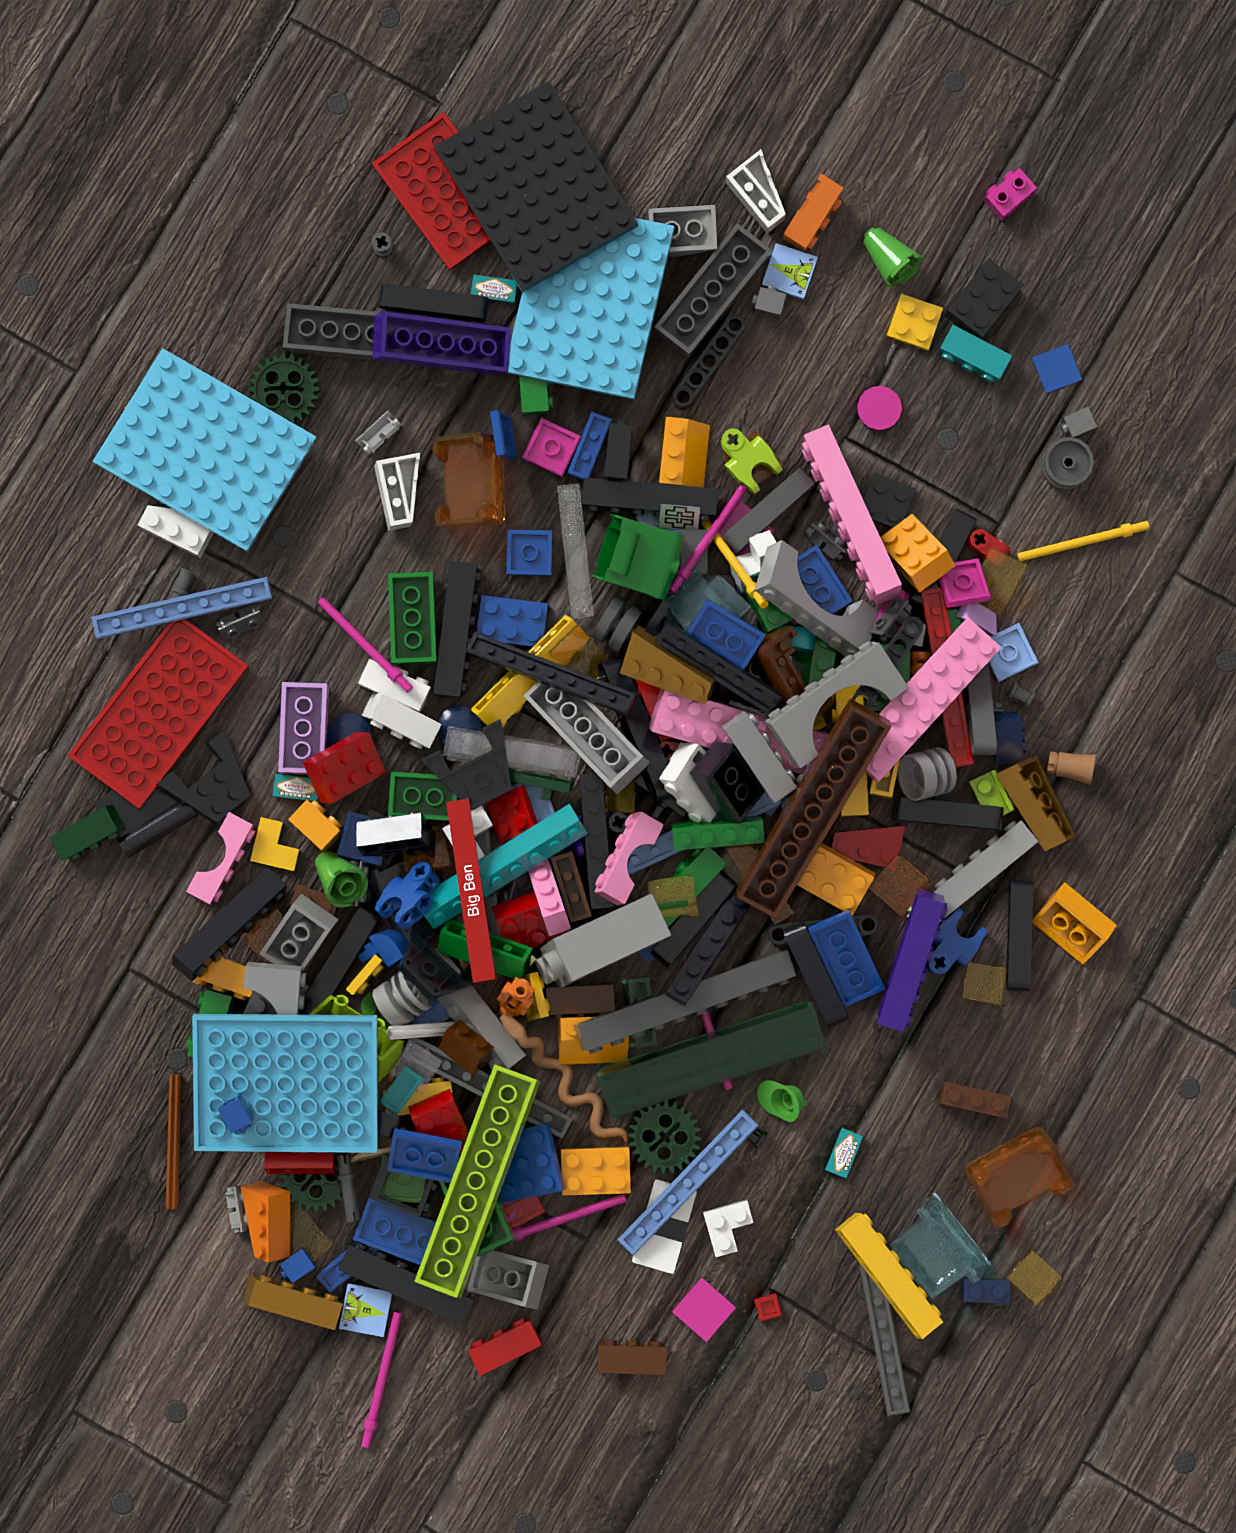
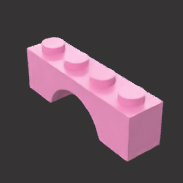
[186,812,256,905]
[594,812,663,905]
[528,859,571,936]

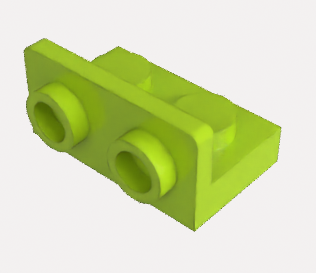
[969,769,1015,815]

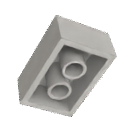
[260,894,339,972]

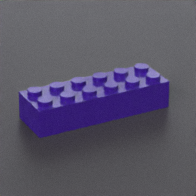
[372,311,511,376]
[877,888,948,1032]

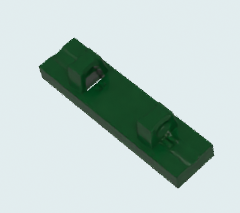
[509,768,575,801]

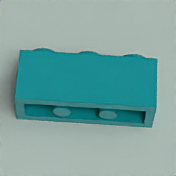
[939,325,1012,383]

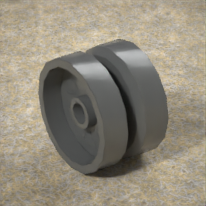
[1041,437,1094,491]
[591,595,643,653]

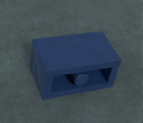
[993,711,1027,764]
[961,1277,1010,1304]

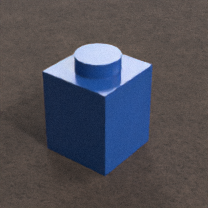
[218,1094,254,1133]
[280,1247,317,1283]

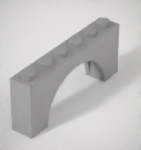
[755,540,878,657]
[765,641,909,768]
[244,962,306,1015]

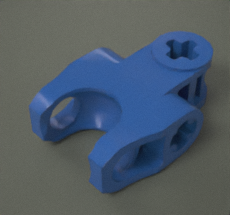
[375,862,440,930]
[926,908,988,975]

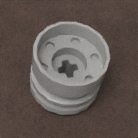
[898,747,957,801]
[373,972,433,1026]

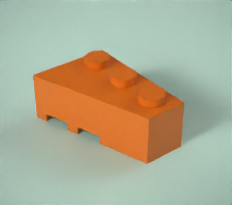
[783,174,843,253]
[240,1181,290,1263]

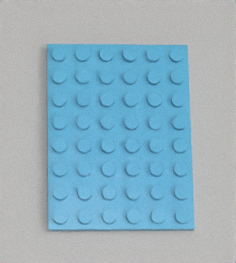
[507,218,675,400]
[92,348,317,552]
[192,1014,378,1153]

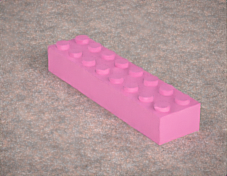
[802,424,902,606]
[865,617,1002,783]
[648,688,829,775]

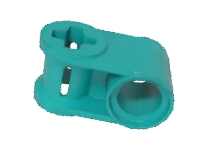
[775,625,816,652]

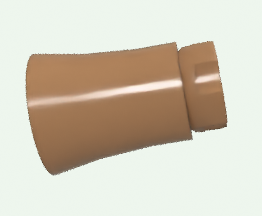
[1047,752,1096,785]

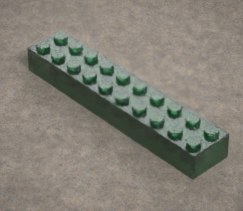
[596,1000,827,1119]

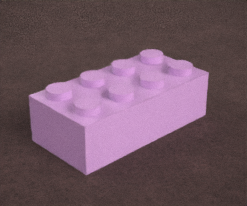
[278,682,329,775]

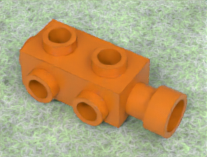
[497,977,535,1018]

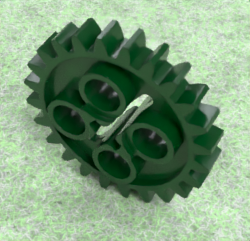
[247,353,321,424]
[628,1100,702,1174]
[278,1152,343,1213]

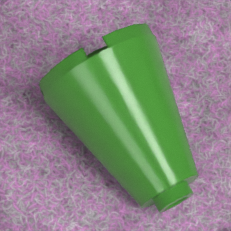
[863,228,923,289]
[315,851,368,908]

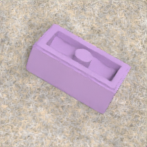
[956,603,997,636]

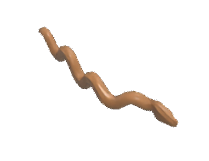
[500,1013,629,1142]

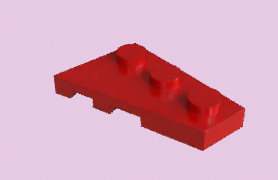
[831,826,905,870]

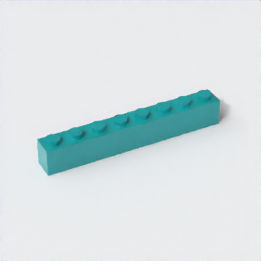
[424,804,588,929]

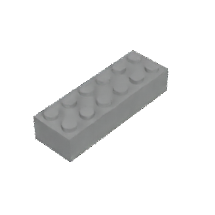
[523,682,650,794]

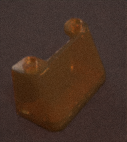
[433,432,505,527]
[964,1127,1075,1229]

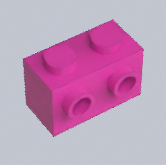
[984,168,1037,222]

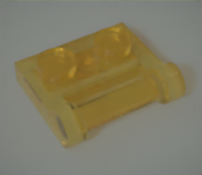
[648,875,698,918]

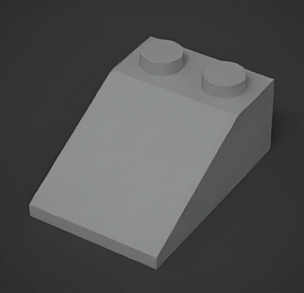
[649,205,717,258]
[467,1250,549,1310]

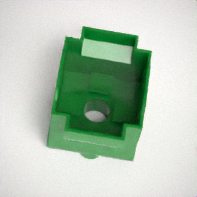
[591,514,685,600]

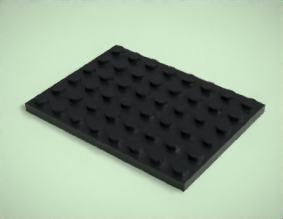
[434,81,638,293]

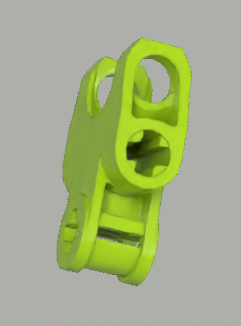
[721,428,783,495]

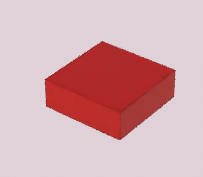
[754,1293,782,1322]

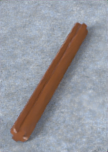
[166,1074,182,1210]

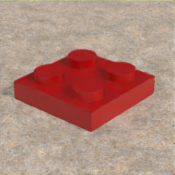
[486,785,538,844]

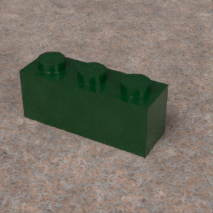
[49,804,125,862]

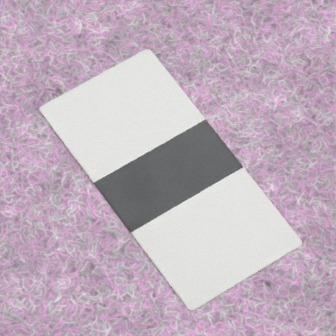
[632,1179,697,1274]

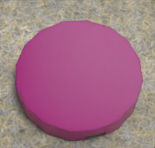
[857,386,902,431]

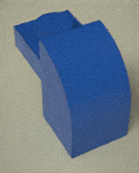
[358,929,408,968]

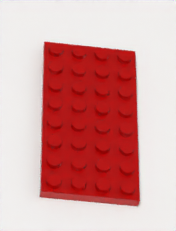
[67,619,249,809]

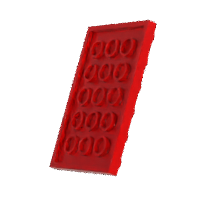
[372,112,491,271]

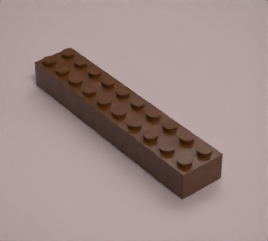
[736,699,891,918]

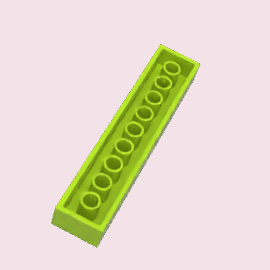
[414,1064,541,1298]

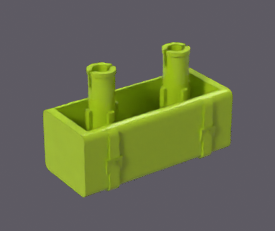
[309,995,404,1082]

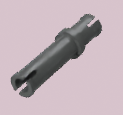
[335,1152,360,1222]

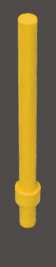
[701,521,769,608]
[1017,521,1149,562]

